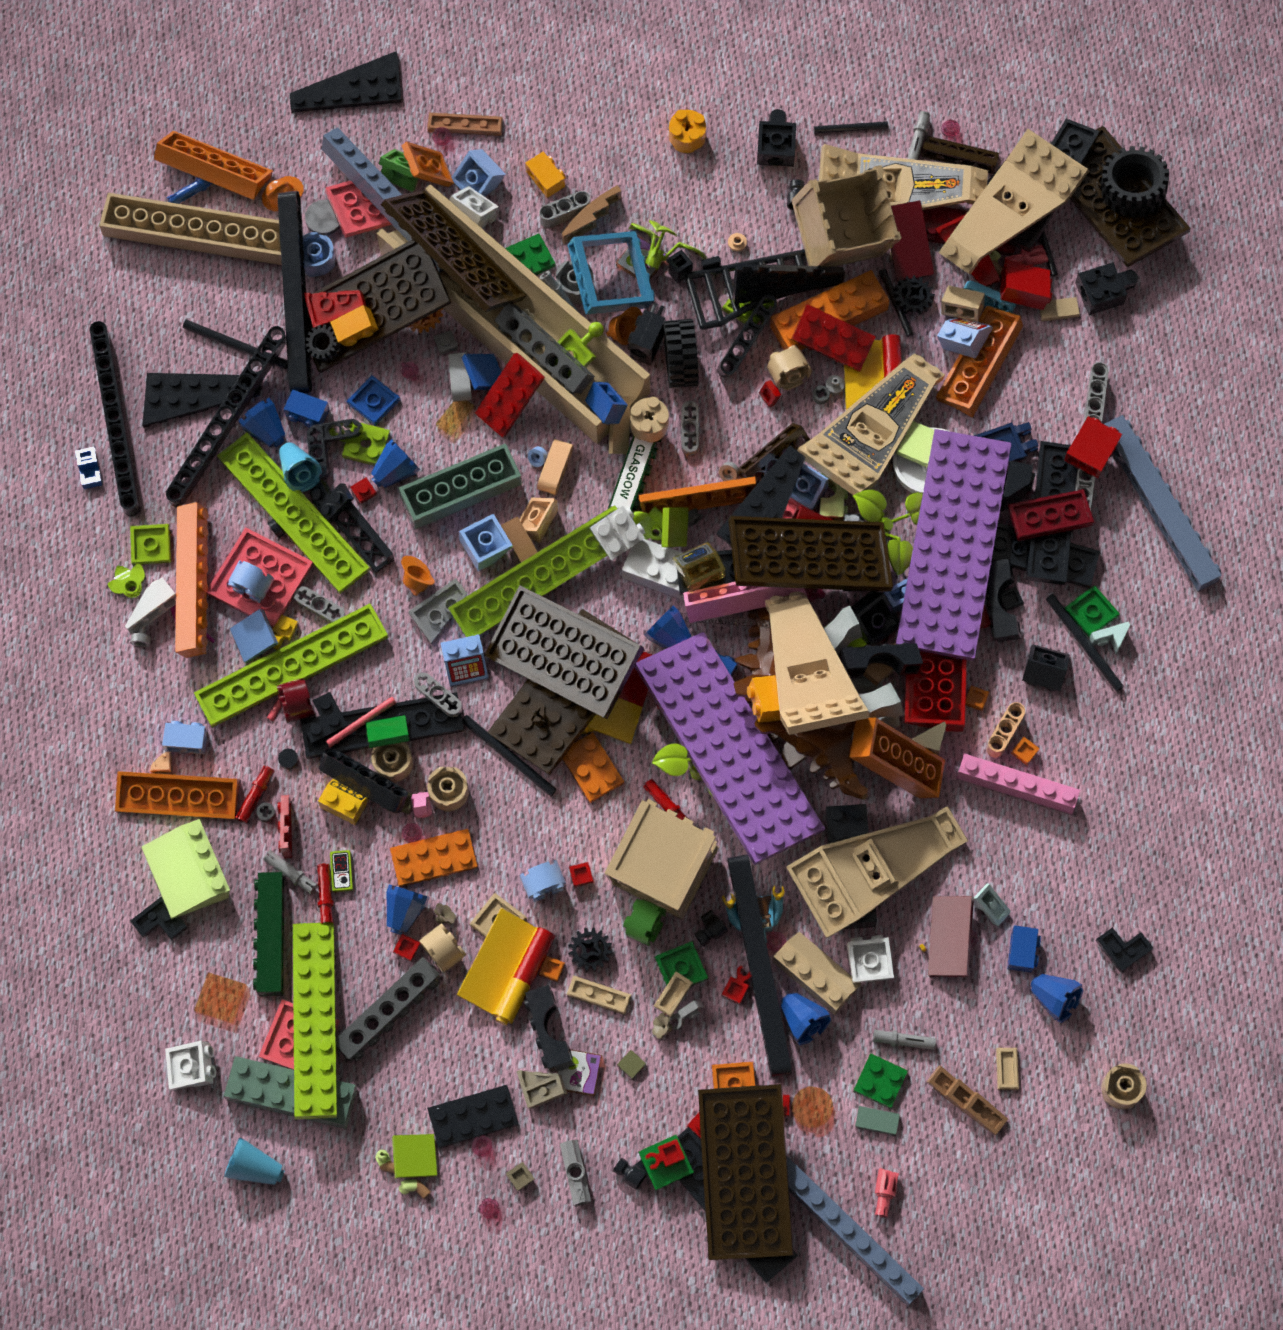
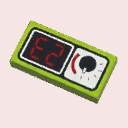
[330,850,353,893]

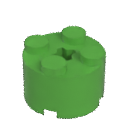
[623,898,666,946]

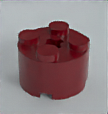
[277,678,314,723]

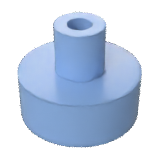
[528,446,548,467]

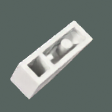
[125,578,176,635]

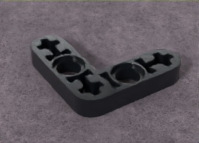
[307,419,363,481]

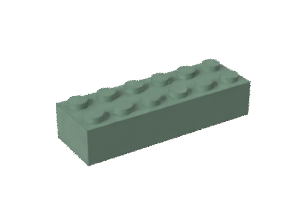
[399,443,522,529]
[224,1056,357,1129]

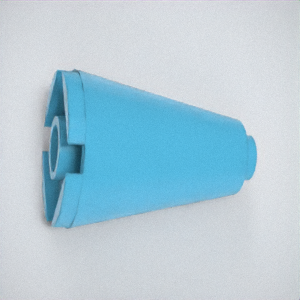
[279,442,322,492]
[224,1138,285,1185]

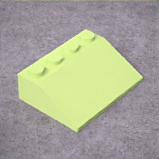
[141,819,230,919]

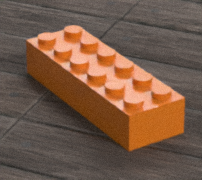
[770,270,890,350]
[850,717,945,799]

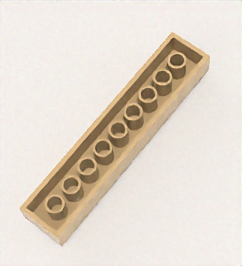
[99,193,282,265]

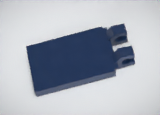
[974,422,1039,465]

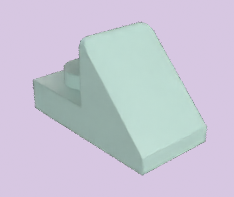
[1089,622,1130,654]
[974,883,1011,926]

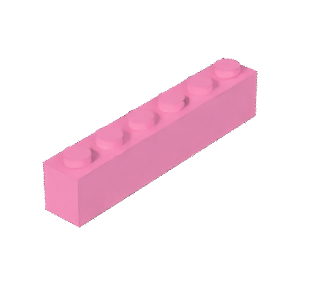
[683,582,805,623]
[956,753,1080,815]

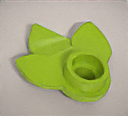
[633,507,663,540]
[107,563,145,598]

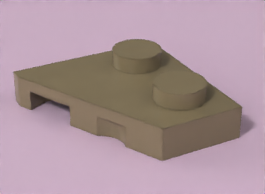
[517,1070,567,1109]

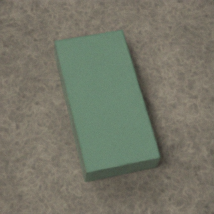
[855,1106,900,1136]

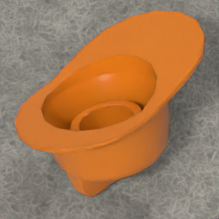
[262,176,304,212]
[606,307,643,345]
[401,556,435,596]

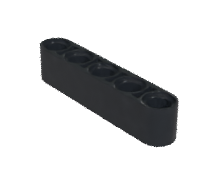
[717,295,777,378]
[319,748,408,813]

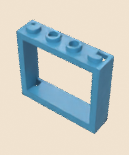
[567,231,655,315]

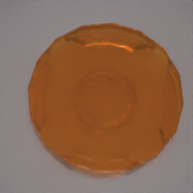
[792,1086,833,1128]

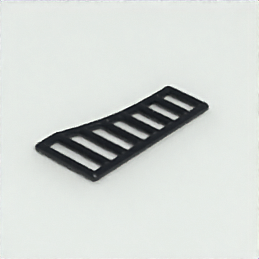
[685,249,806,330]

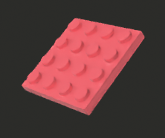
[207,527,313,628]

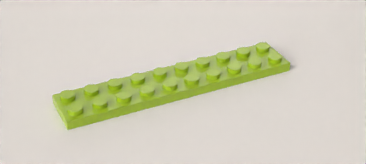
[217,432,370,594]
[448,505,617,637]
[194,603,389,728]
[293,922,337,1120]

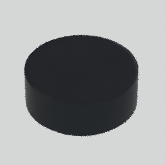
[268,519,284,538]
[278,748,299,770]

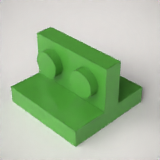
[378,149,419,192]

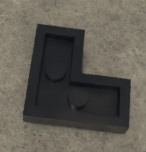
[309,480,354,523]
[303,692,348,745]
[130,896,188,940]
[1095,927,1154,973]

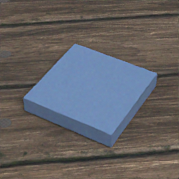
[230,609,278,663]

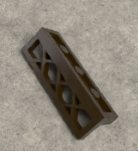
[921,136,999,174]
[739,423,810,485]

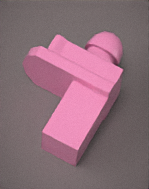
[411,792,432,818]

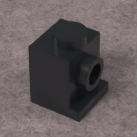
[666,249,693,284]

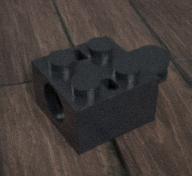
[757,109,796,167]
[1075,262,1138,315]
[628,303,666,366]

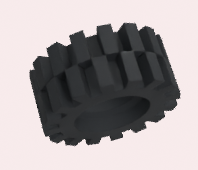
[305,325,343,362]

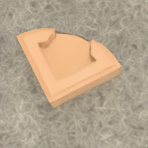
[150,752,172,773]

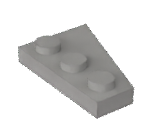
[408,578,467,644]

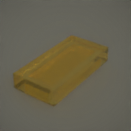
[436,400,474,436]

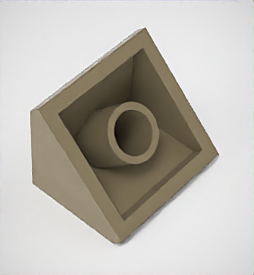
[912,722,946,755]

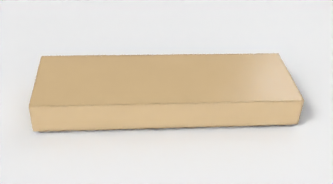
[609,396,631,454]
[567,975,631,1015]

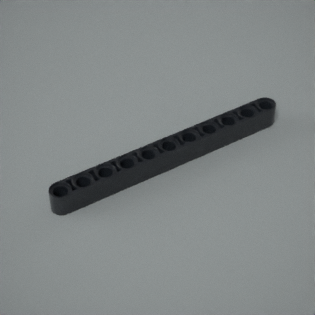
[278,191,312,393]
[90,321,140,516]
[166,326,286,507]
[727,854,792,1078]

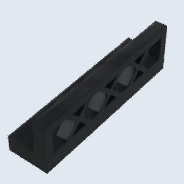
[334,502,394,574]

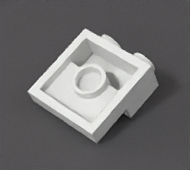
[449,186,499,228]
[590,506,645,561]
[847,935,894,983]
[165,1041,216,1090]

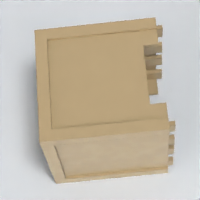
[791,165,901,267]
[605,799,719,920]

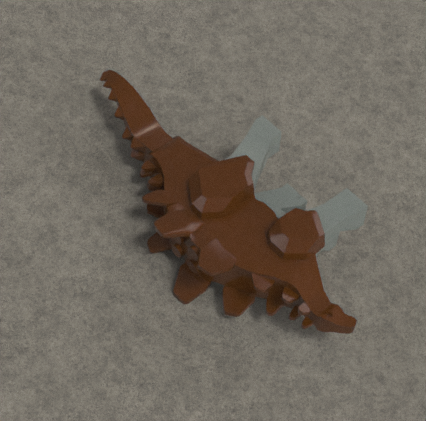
[733,606,903,800]

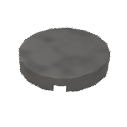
[305,200,340,236]

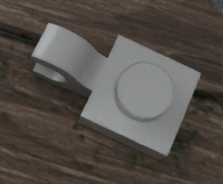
[669,1000,705,1030]

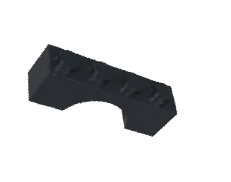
[986,559,1022,642]
[838,643,923,679]
[524,985,575,1073]

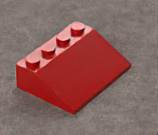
[904,651,967,732]

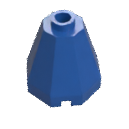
[239,398,285,447]
[371,439,420,488]
[644,605,692,649]
[386,884,430,935]
[1030,974,1084,1023]
[781,993,832,1046]

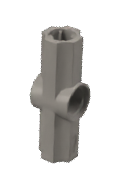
[560,1140,591,1206]

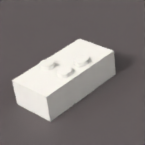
[622,539,685,600]

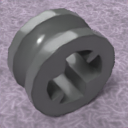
[812,385,830,405]
[688,508,703,527]
[257,803,276,822]

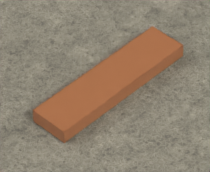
[427,112,503,136]

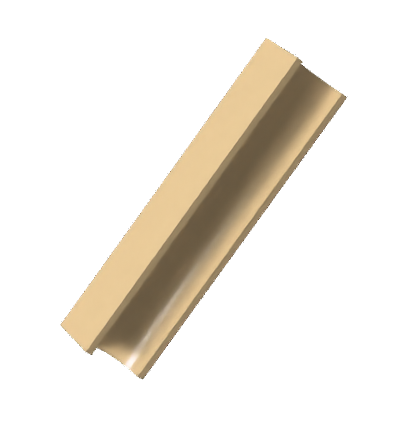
[377,184,650,444]

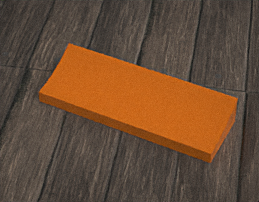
[154,131,273,200]
[936,305,1023,418]
[639,476,756,514]
[115,771,240,819]

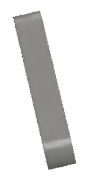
[681,401,699,455]
[294,586,345,623]
[414,673,462,717]

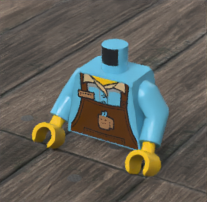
[722,885,785,943]

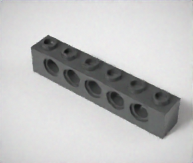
[494,304,595,394]
[336,957,441,1063]

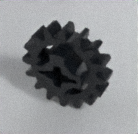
[892,275,935,316]
[568,927,612,972]

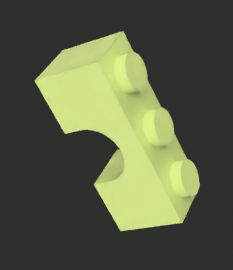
[819,473,848,521]

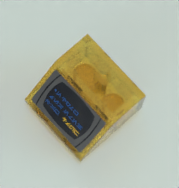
[672,542,726,593]

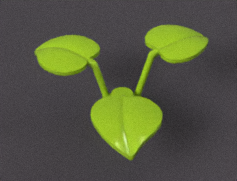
[628,220,707,269]
[853,490,923,575]
[652,744,713,797]

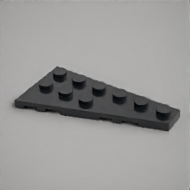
[289,51,402,113]
[732,264,845,305]
[142,373,262,428]
[716,446,805,546]

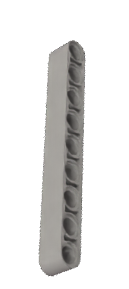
[1075,362,1109,510]

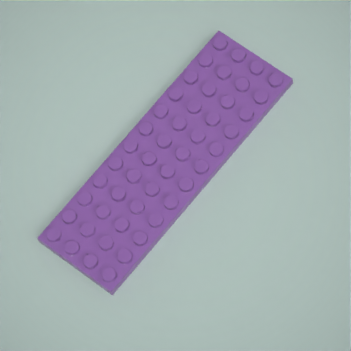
[896,429,1011,661]
[634,632,825,865]

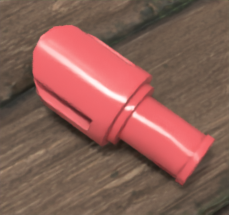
[1004,245,1048,266]
[875,1168,899,1218]

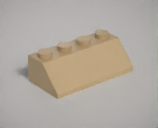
[773,932,861,1015]

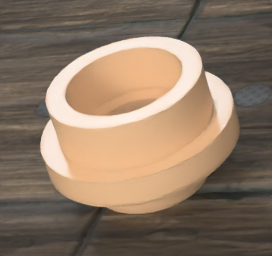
[728,233,747,251]

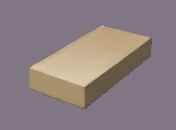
[1039,297,1080,321]
[653,972,693,1018]
[996,1048,1019,1090]

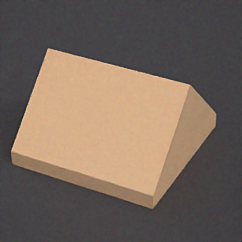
[519,498,558,543]

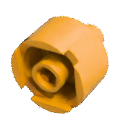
[669,109,706,153]

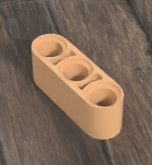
[537,439,573,495]
[986,702,1025,758]

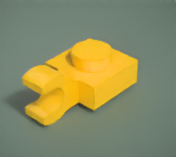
[272,615,299,650]

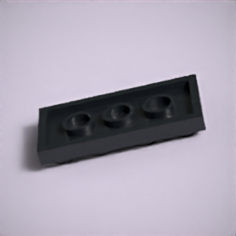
[427,1085,519,1149]

